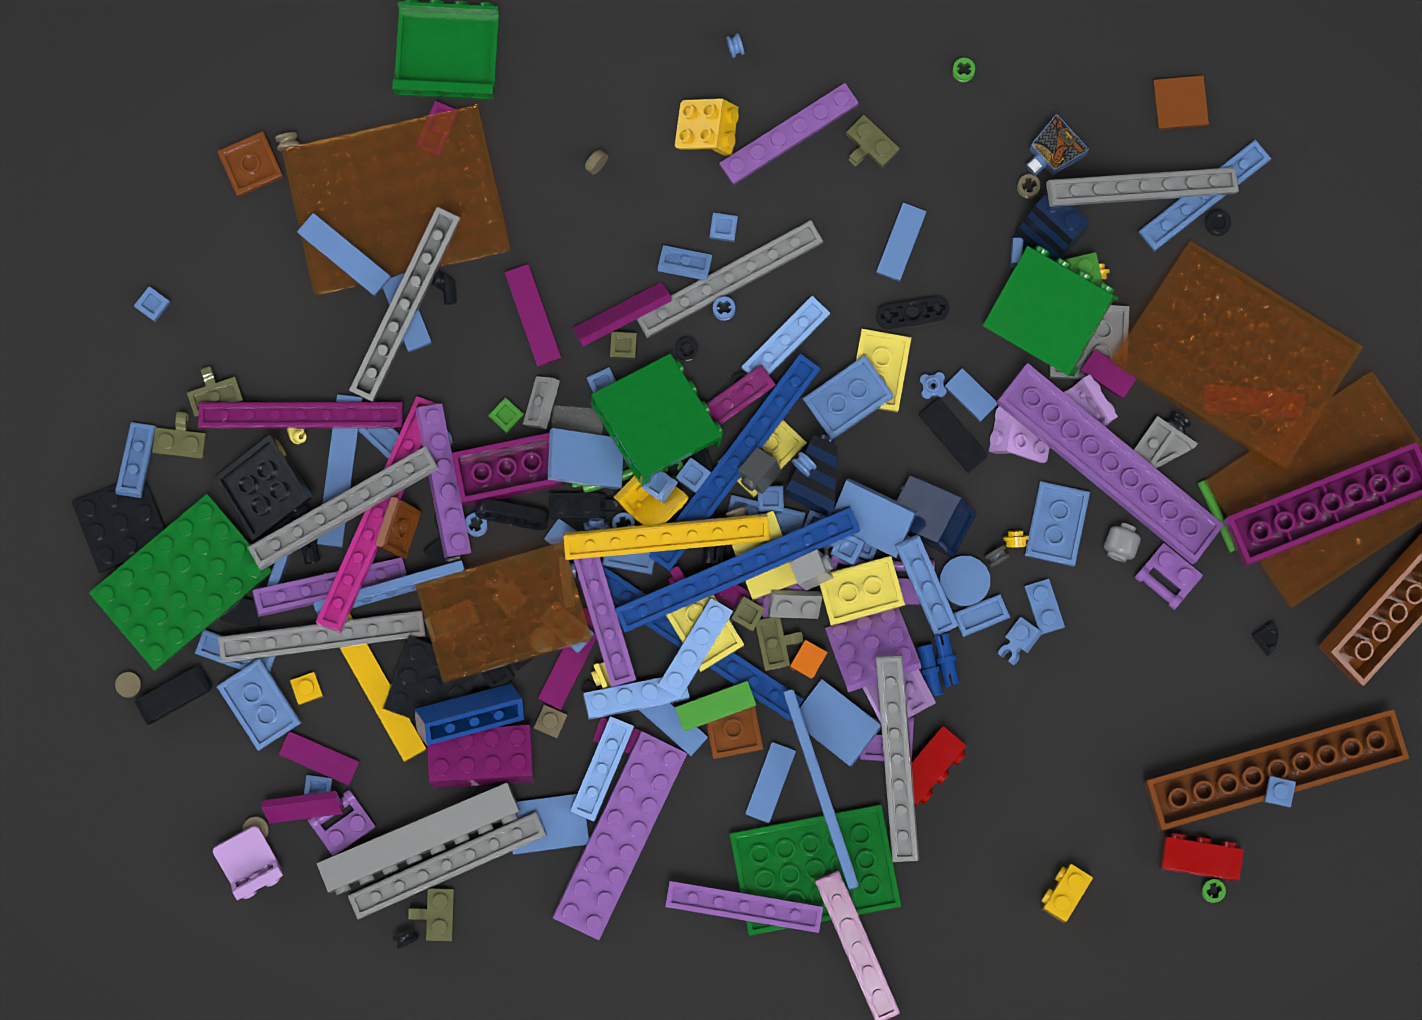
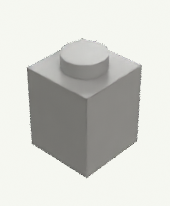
[790,550,833,591]

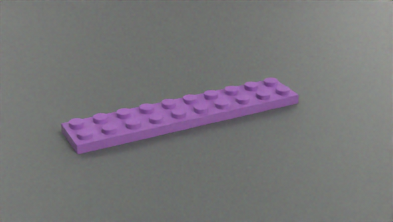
[996,363,1224,565]

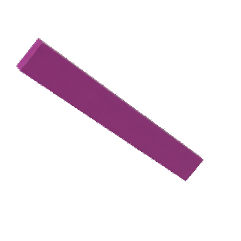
[198,402,403,429]

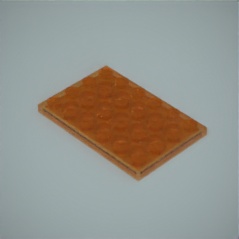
[416,542,592,683]

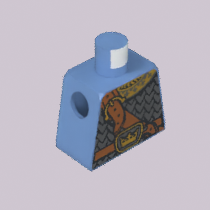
[1026,114,1089,176]

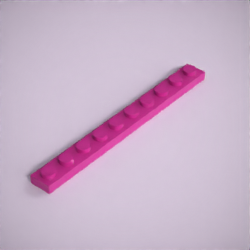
[316,396,437,633]

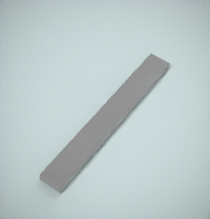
[1046,167,1239,207]
[636,220,823,338]
[248,446,439,570]
[218,611,425,663]
[876,655,919,862]
[348,812,547,919]

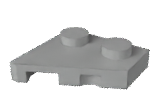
[1134,416,1198,469]

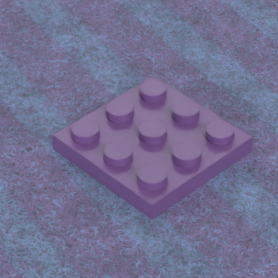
[825,608,921,692]

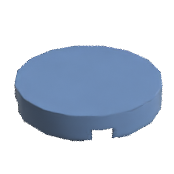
[940,556,990,607]

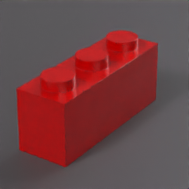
[912,726,967,806]
[1160,833,1244,881]

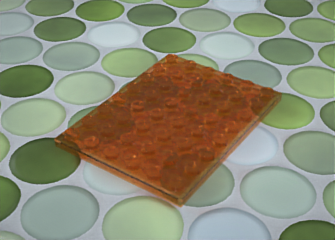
[281,105,511,296]
[1111,241,1363,471]
[1204,371,1422,609]

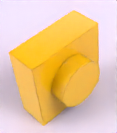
[290,672,323,705]

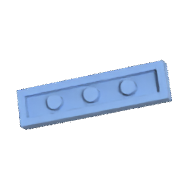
[741,296,830,375]
[658,598,733,699]
[583,677,689,720]
[570,716,634,822]

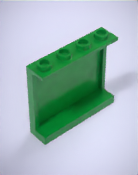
[392,0,499,100]
[983,245,1119,377]
[590,354,723,487]

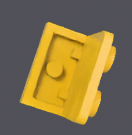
[675,99,739,156]
[613,475,688,525]

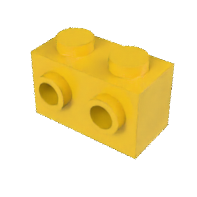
[1041,864,1093,923]

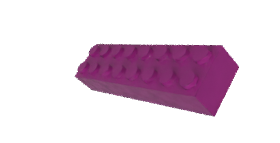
[1224,442,1422,568]

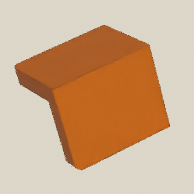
[790,640,828,679]

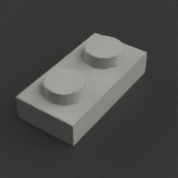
[523,376,560,429]
[767,590,823,619]

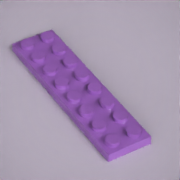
[552,731,687,940]

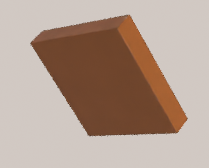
[1153,75,1209,130]
[217,131,284,197]
[375,497,422,559]
[706,706,763,760]

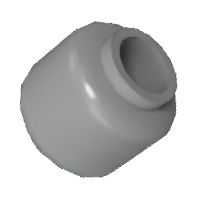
[1104,523,1141,563]

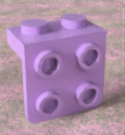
[1064,374,1118,427]
[989,405,1050,463]
[863,669,936,723]
[213,825,283,900]

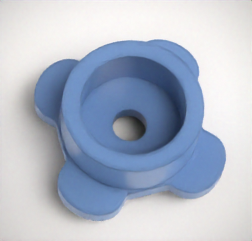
[920,372,947,399]
[584,518,610,531]

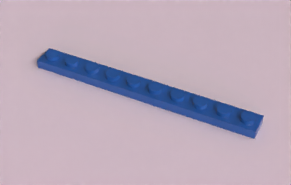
[649,354,821,572]
[615,508,860,633]
[577,566,803,721]

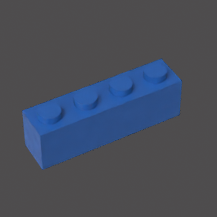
[414,684,524,746]

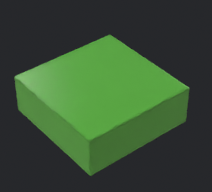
[488,397,524,434]

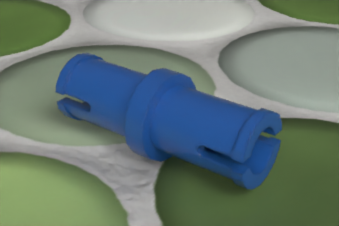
[933,634,960,687]
[917,644,944,697]

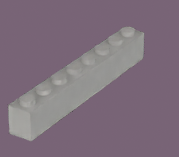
[349,207,461,402]
[316,783,521,895]

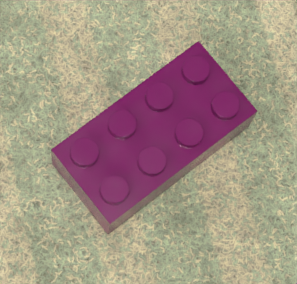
[452,433,563,507]
[428,725,534,789]

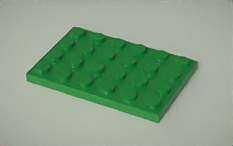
[89,494,272,671]
[730,805,901,936]

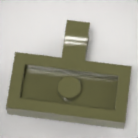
[846,115,900,168]
[187,366,244,418]
[152,412,207,460]
[756,617,804,671]
[408,889,454,941]

